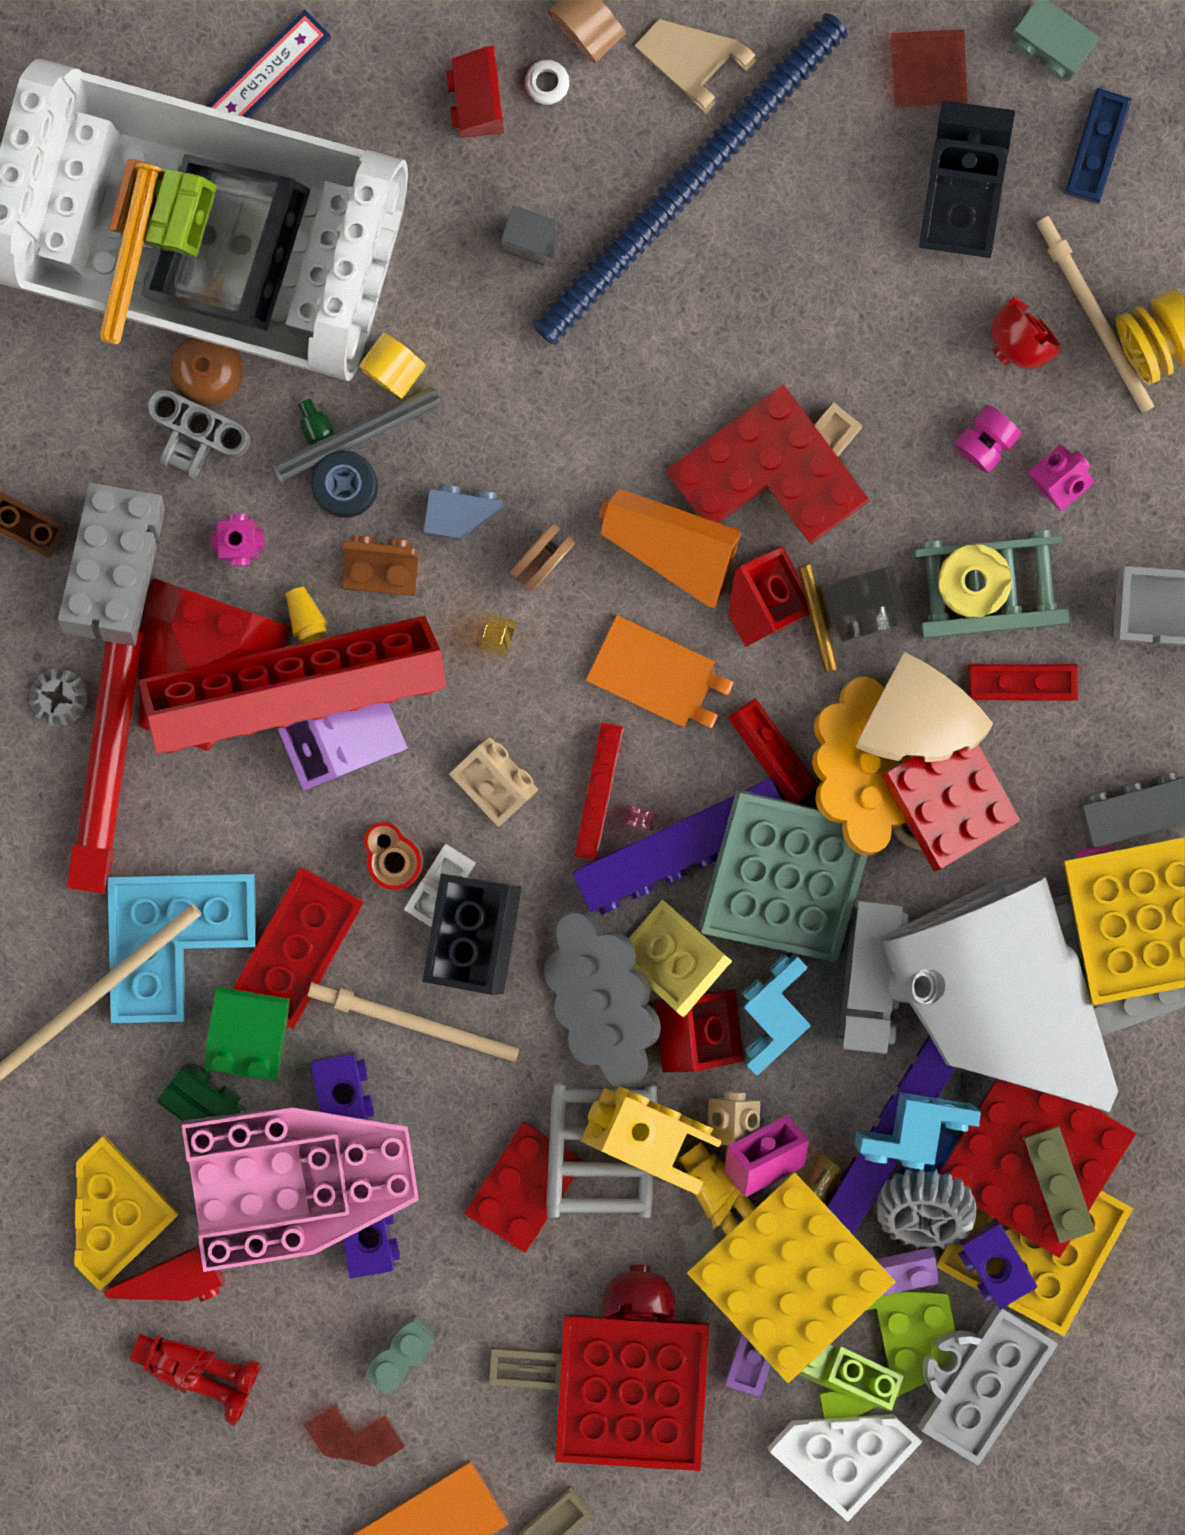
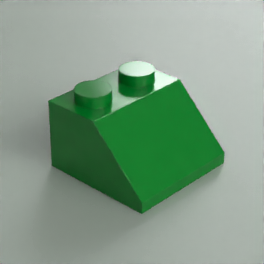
[204,987,290,1082]

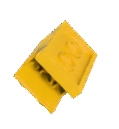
[580,1086,721,1195]

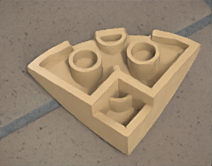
[856,652,993,762]

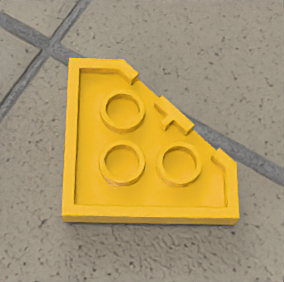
[74,1135,180,1291]

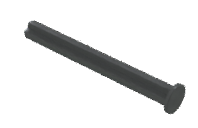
[268,387,440,487]

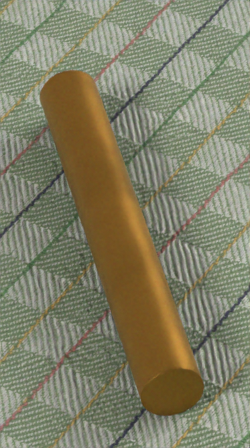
[797,563,838,672]

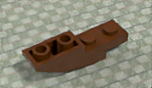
[0,491,66,558]

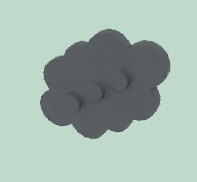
[544,911,661,1088]

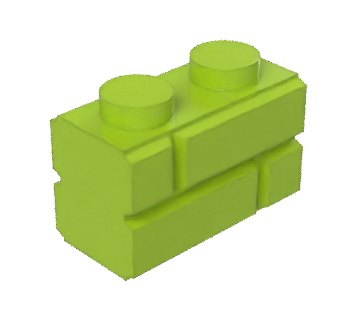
[145,169,217,257]

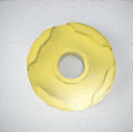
[938,545,1012,617]

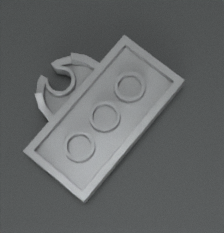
[917,1305,1058,1466]

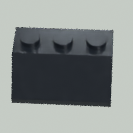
[422,873,522,995]

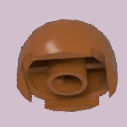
[171,337,244,406]

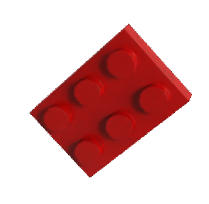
[464,1121,585,1253]

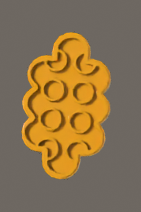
[812,676,913,856]

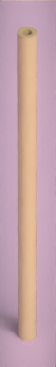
[0,904,201,1081]

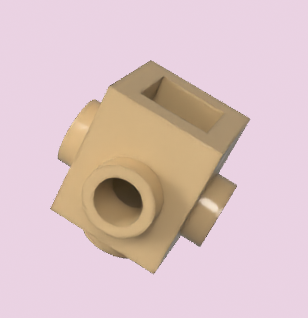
[708,1091,760,1145]

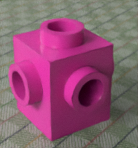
[1027,444,1094,511]
[211,514,265,567]

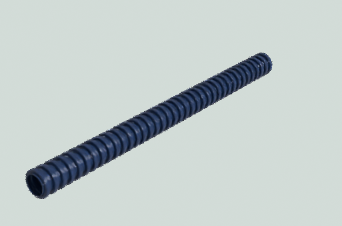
[533,13,848,345]

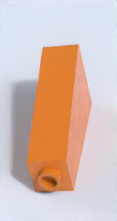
[599,488,742,609]

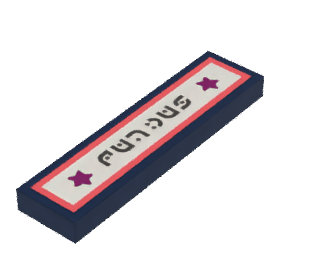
[207,10,331,118]

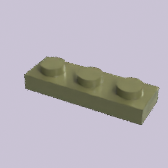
[1023,1125,1095,1243]

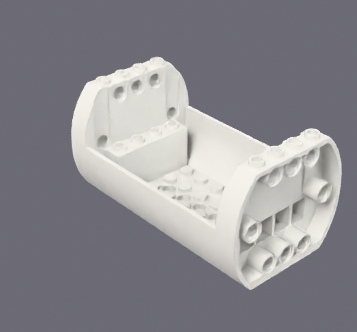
[0,59,408,381]

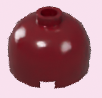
[602,1264,676,1322]

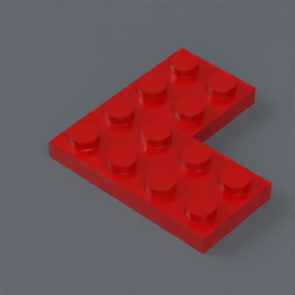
[666,384,870,545]

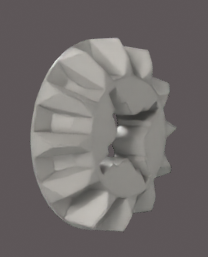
[29,669,88,727]

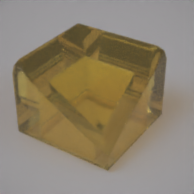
[480,614,516,658]

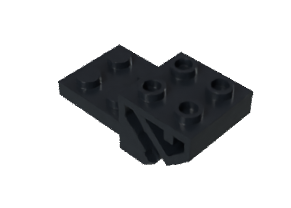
[919,100,1015,258]

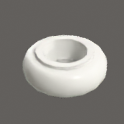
[524,59,569,105]

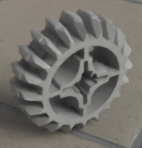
[877,1169,976,1249]

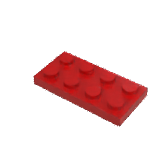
[233,866,365,1029]

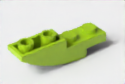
[754,1345,904,1411]

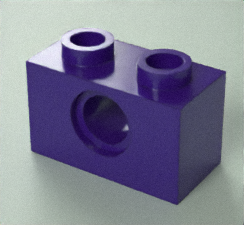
[958,1219,1038,1310]

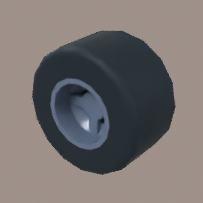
[311,450,379,518]

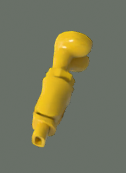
[678,1142,756,1236]

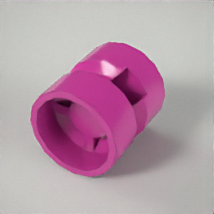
[953,404,1022,474]

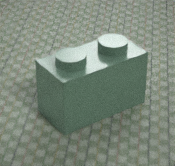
[1011,0,1100,80]

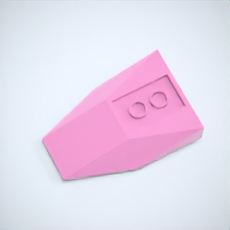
[181,1107,419,1272]

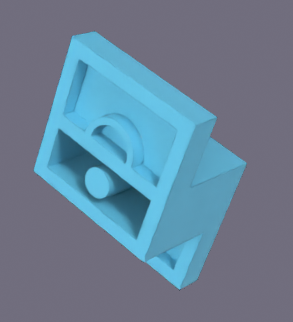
[741,953,811,1076]
[854,1092,981,1169]

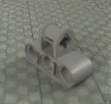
[148,390,250,480]

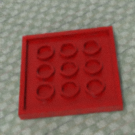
[938,1079,1137,1258]
[555,1314,710,1471]

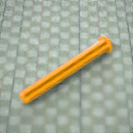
[100,163,164,344]

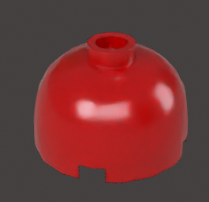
[991,296,1062,370]

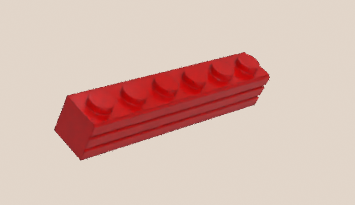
[574,722,624,861]

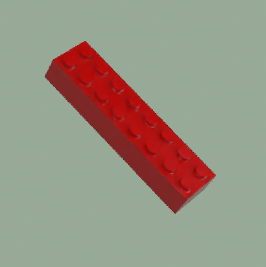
[138,615,447,754]

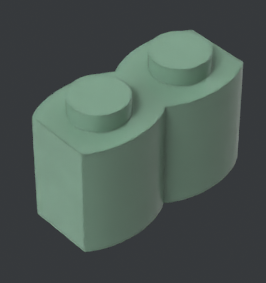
[365,1315,435,1394]

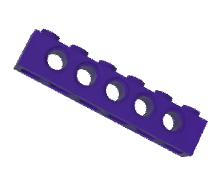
[311,1052,400,1279]

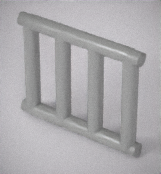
[547,1083,657,1219]

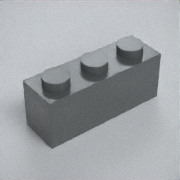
[1078,772,1185,848]

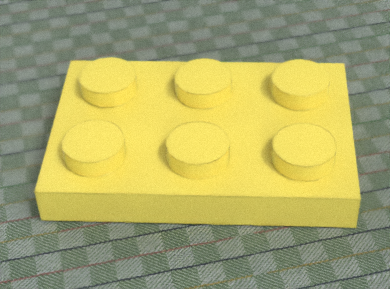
[629,899,732,1017]

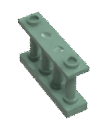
[912,530,1070,639]

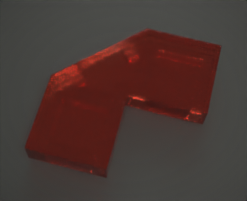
[304,1404,405,1467]

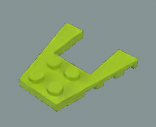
[819,1290,955,1418]

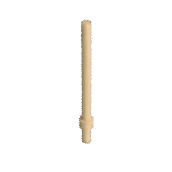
[1036,216,1155,413]
[307,982,519,1062]

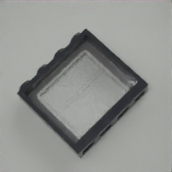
[141,154,311,331]

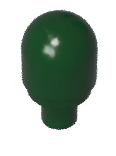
[298,399,334,445]

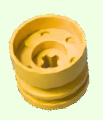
[1116,288,1185,386]

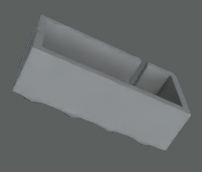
[58,482,165,646]
[1112,566,1185,647]
[838,899,908,1054]

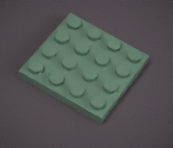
[698,790,868,962]

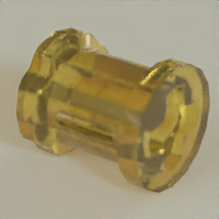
[801,1152,845,1201]

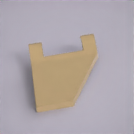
[634,19,756,114]

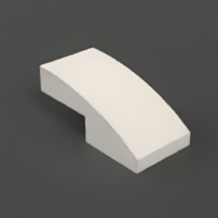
[404,844,476,927]

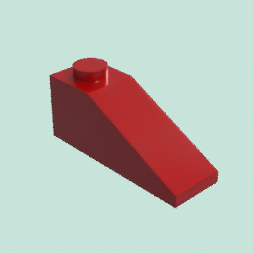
[104,1245,226,1302]

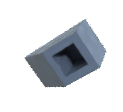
[423,484,503,541]

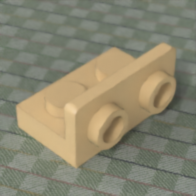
[449,737,538,827]

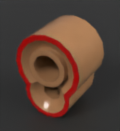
[548,0,626,63]
[364,821,424,890]

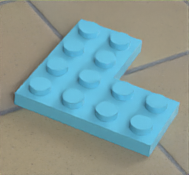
[108,874,257,1023]

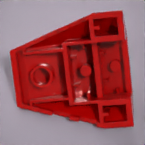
[139,578,291,751]

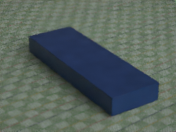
[1064,88,1132,205]

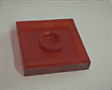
[891,29,968,108]

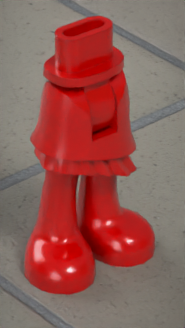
[130,1334,261,1427]

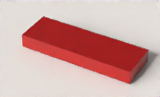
[968,664,1078,701]
[728,698,818,803]

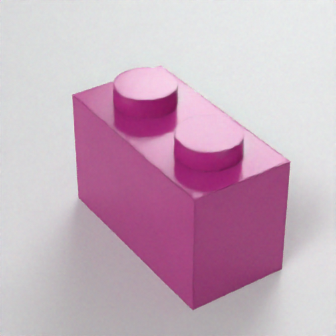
[724,1115,809,1197]

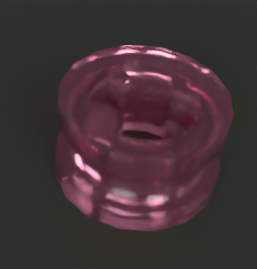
[622,805,657,831]

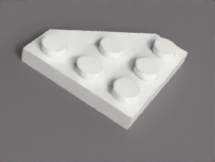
[767,1414,922,1522]

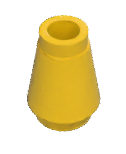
[285,587,327,643]

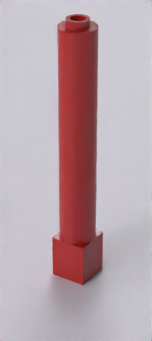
[66,632,144,893]

